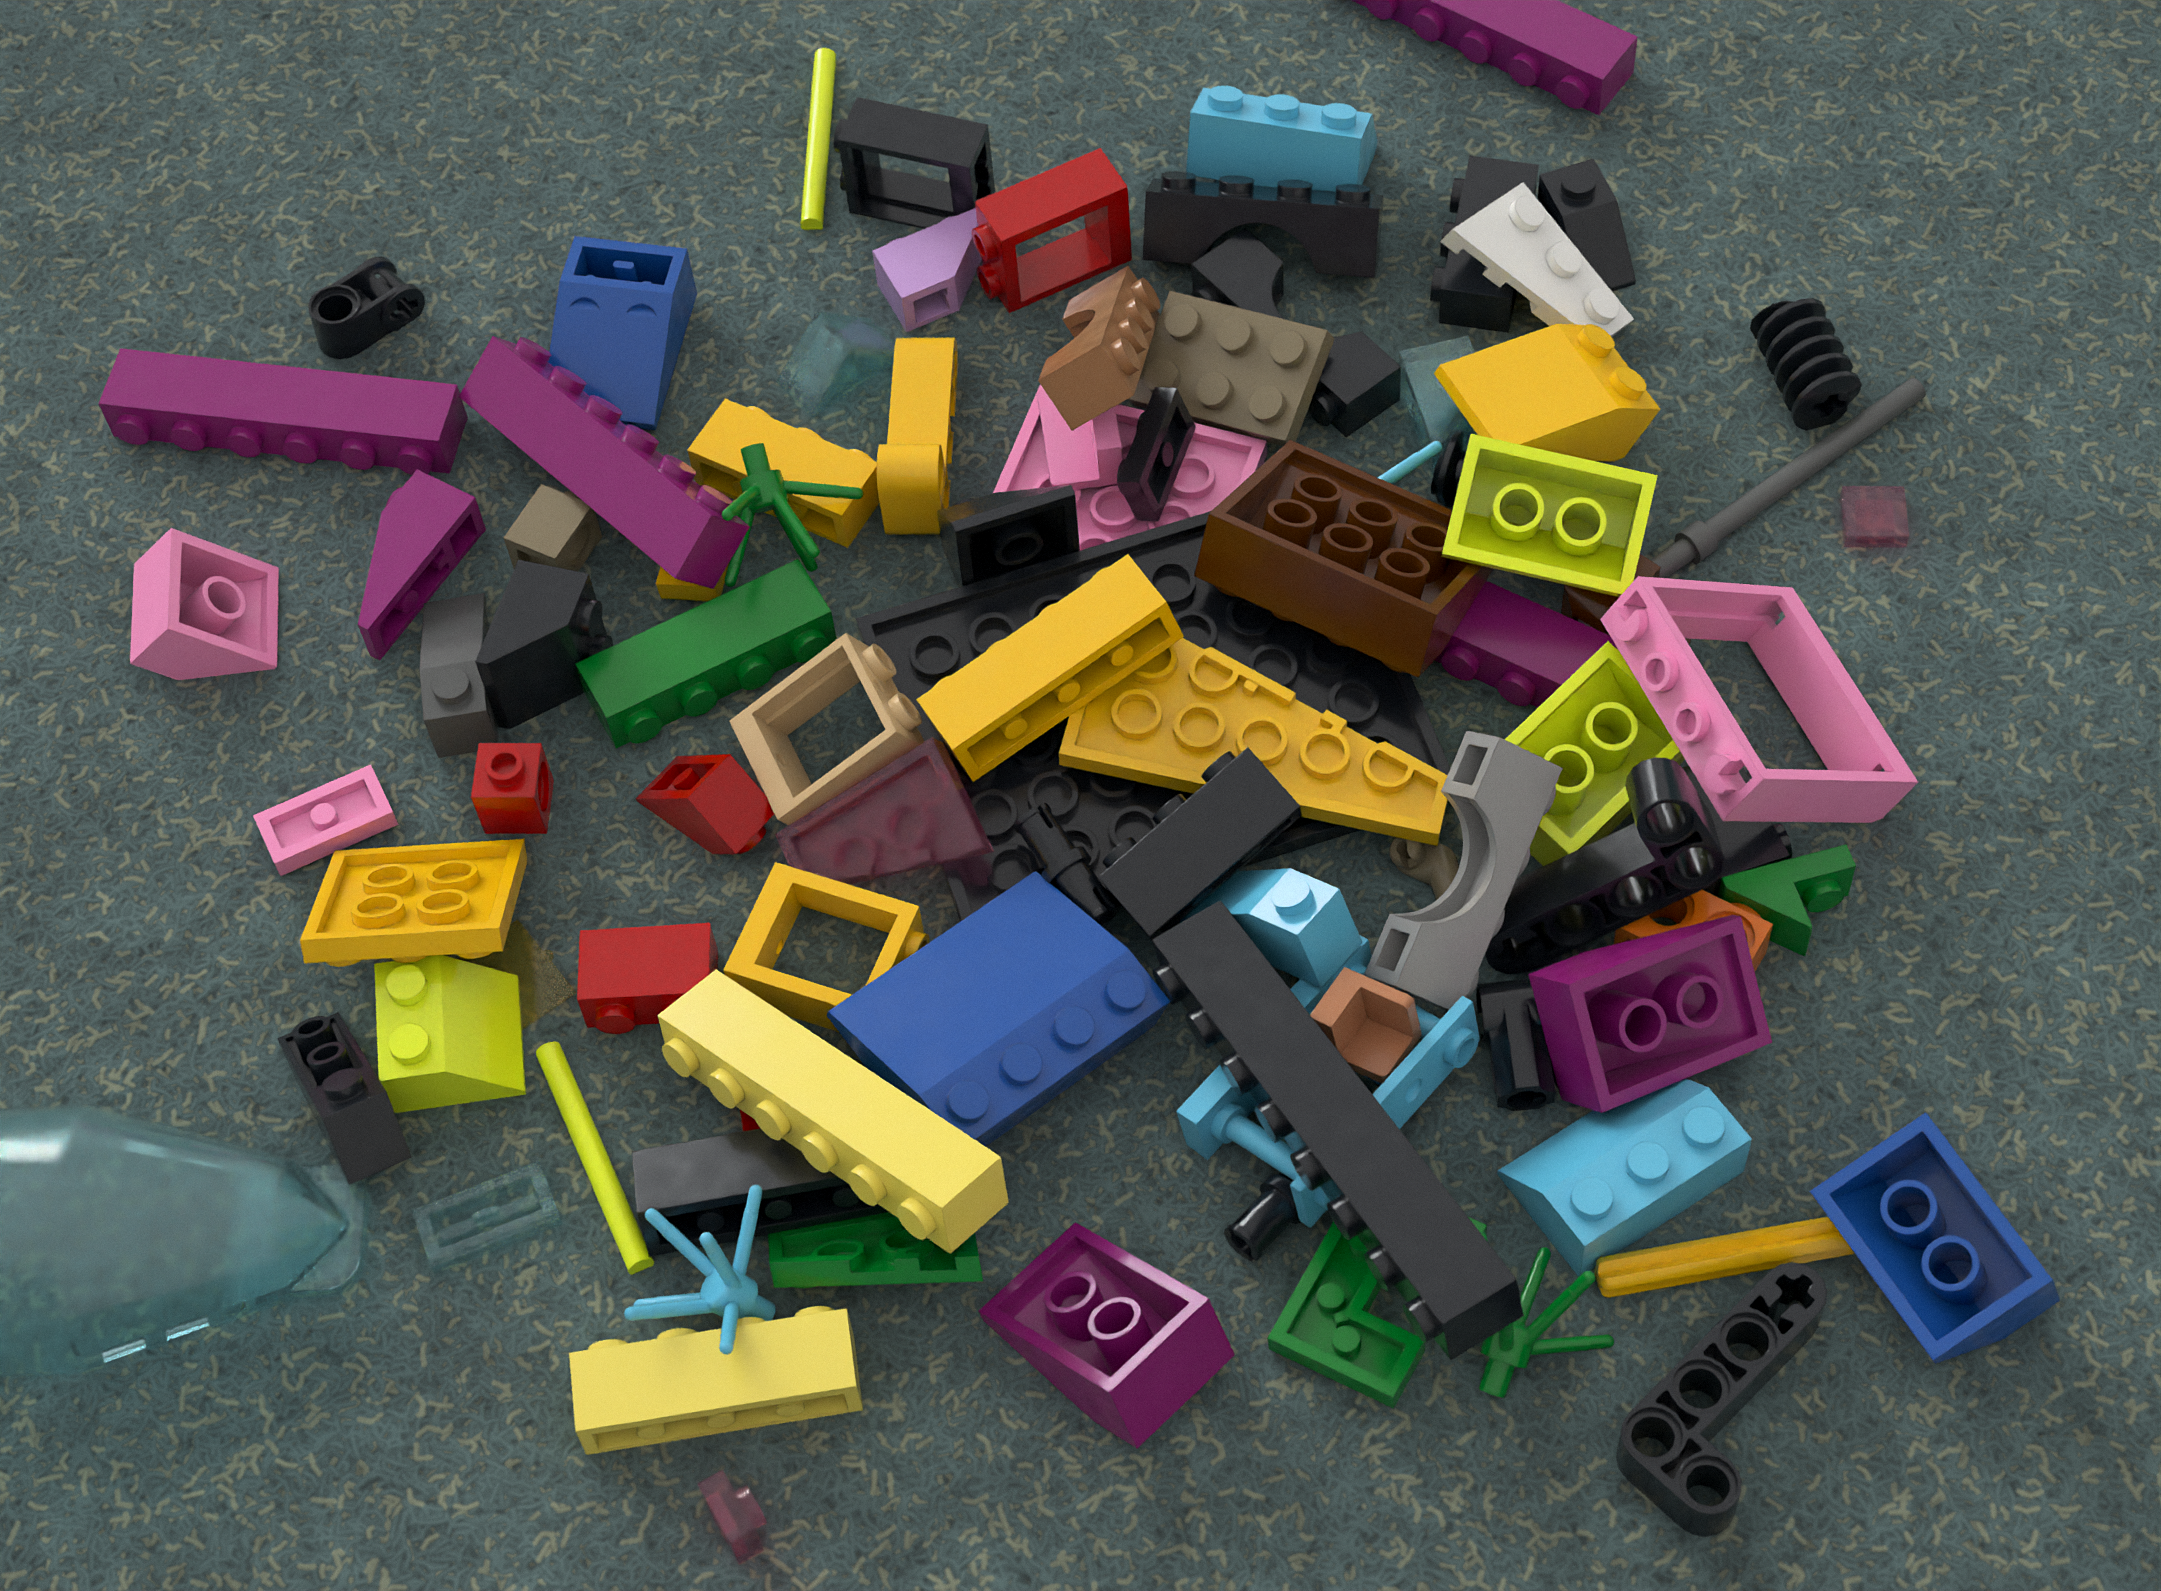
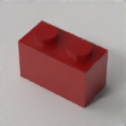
[577,923,718,1034]

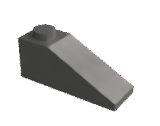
[419,593,499,758]

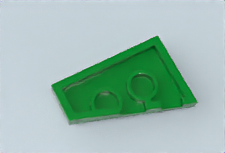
[768,1212,983,1289]

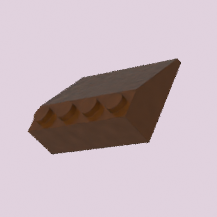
[1194,440,1494,678]

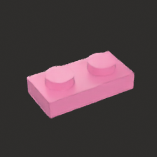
[253,765,398,876]

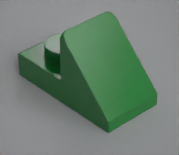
[1718,844,1856,956]

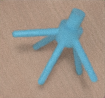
[624,1185,776,1355]

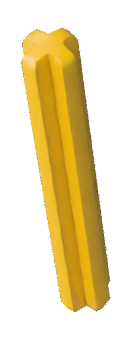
[1595,1216,1855,1298]

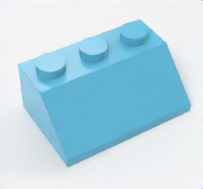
[1186,86,1377,192]
[1497,1078,1752,1277]

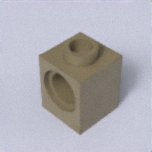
[504,484,602,572]

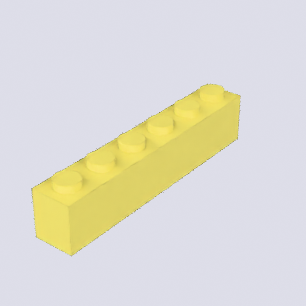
[657,969,1009,1254]

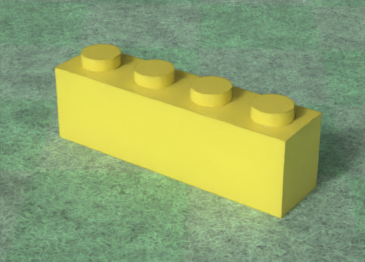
[569,1306,863,1455]

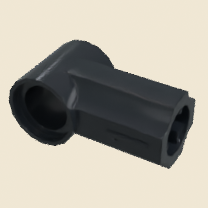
[1476,979,1556,1111]

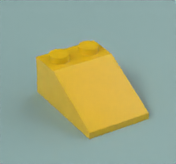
[1434,324,1661,461]

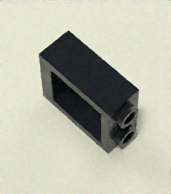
[833,97,996,229]

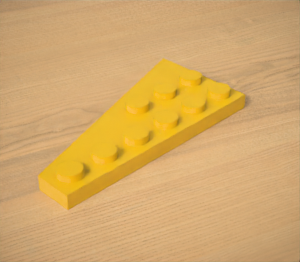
[1059,638,1448,846]

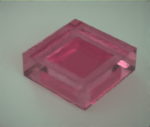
[1840,486,1909,548]

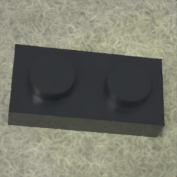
[1117,387,1196,521]

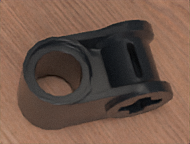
[308,256,425,359]

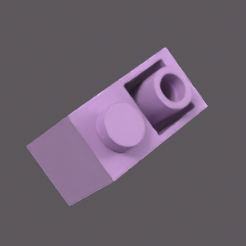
[872,208,982,332]

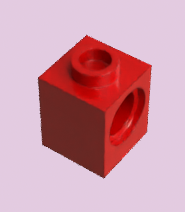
[471,743,554,834]

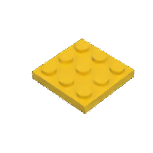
[300,839,527,967]

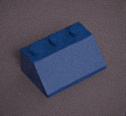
[1810,1112,2060,1364]

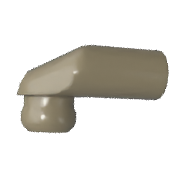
[1389,837,1459,901]

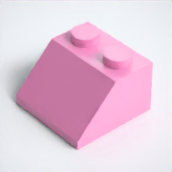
[130,528,279,680]

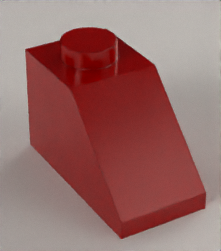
[636,754,774,854]

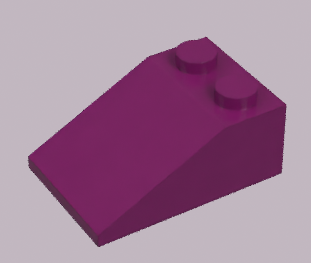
[1528,915,1772,1113]
[978,1222,1235,1449]

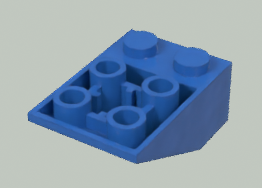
[548,236,697,430]

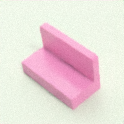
[1037,389,1122,490]

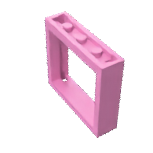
[1600,576,1918,823]

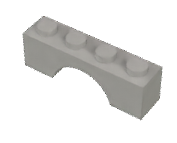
[1364,731,1563,1011]

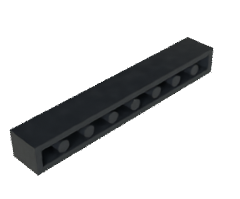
[1152,900,1524,1361]

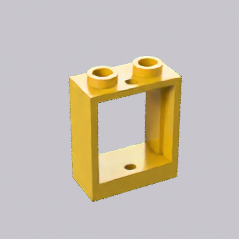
[723,862,930,1032]

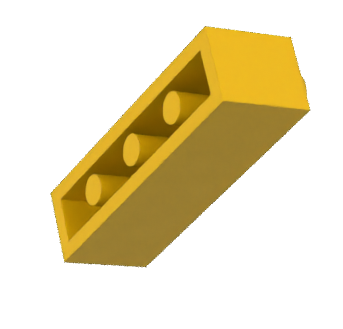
[916,554,1184,782]

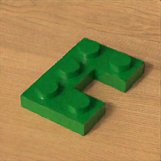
[1267,1217,1487,1409]

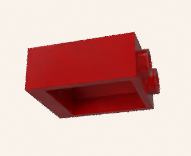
[972,148,1132,313]

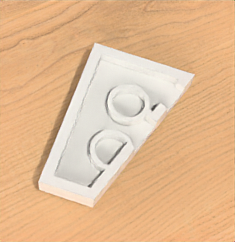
[1440,182,1634,337]

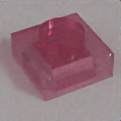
[698,1470,767,1565]

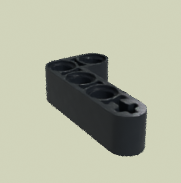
[1485,758,1726,974]
[1616,1262,1827,1537]

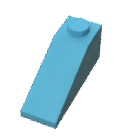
[1180,868,1363,988]

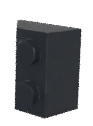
[475,560,613,729]

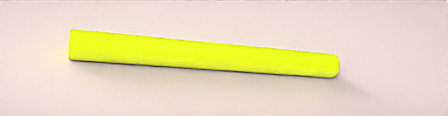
[800,48,836,230]
[535,1041,654,1275]

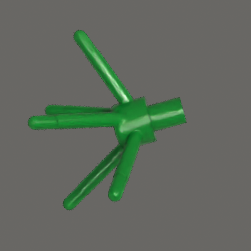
[721,443,864,587]
[1479,1232,1615,1398]

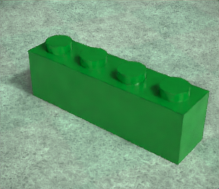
[575,559,837,748]

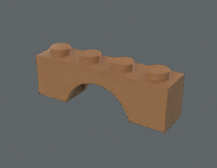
[1038,266,1161,431]

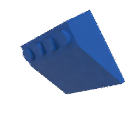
[826,871,1170,1147]

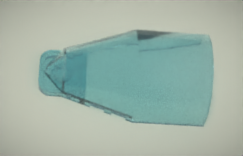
[0,1104,370,1378]

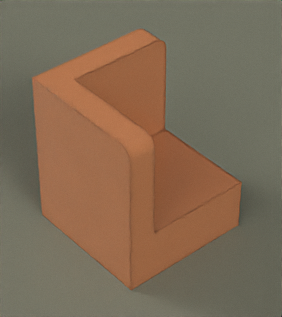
[1310,967,1422,1084]

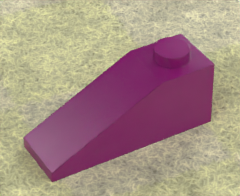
[358,470,486,661]

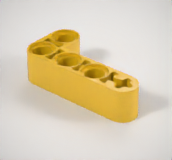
[877,338,958,535]

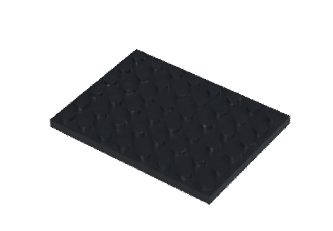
[856,511,1451,922]

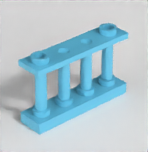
[1176,935,1480,1228]

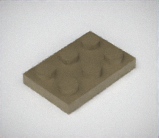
[1128,291,1335,446]

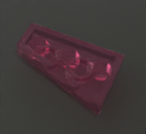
[775,737,994,884]

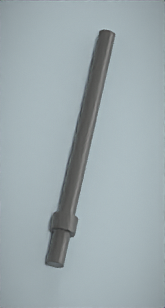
[1651,378,1926,578]

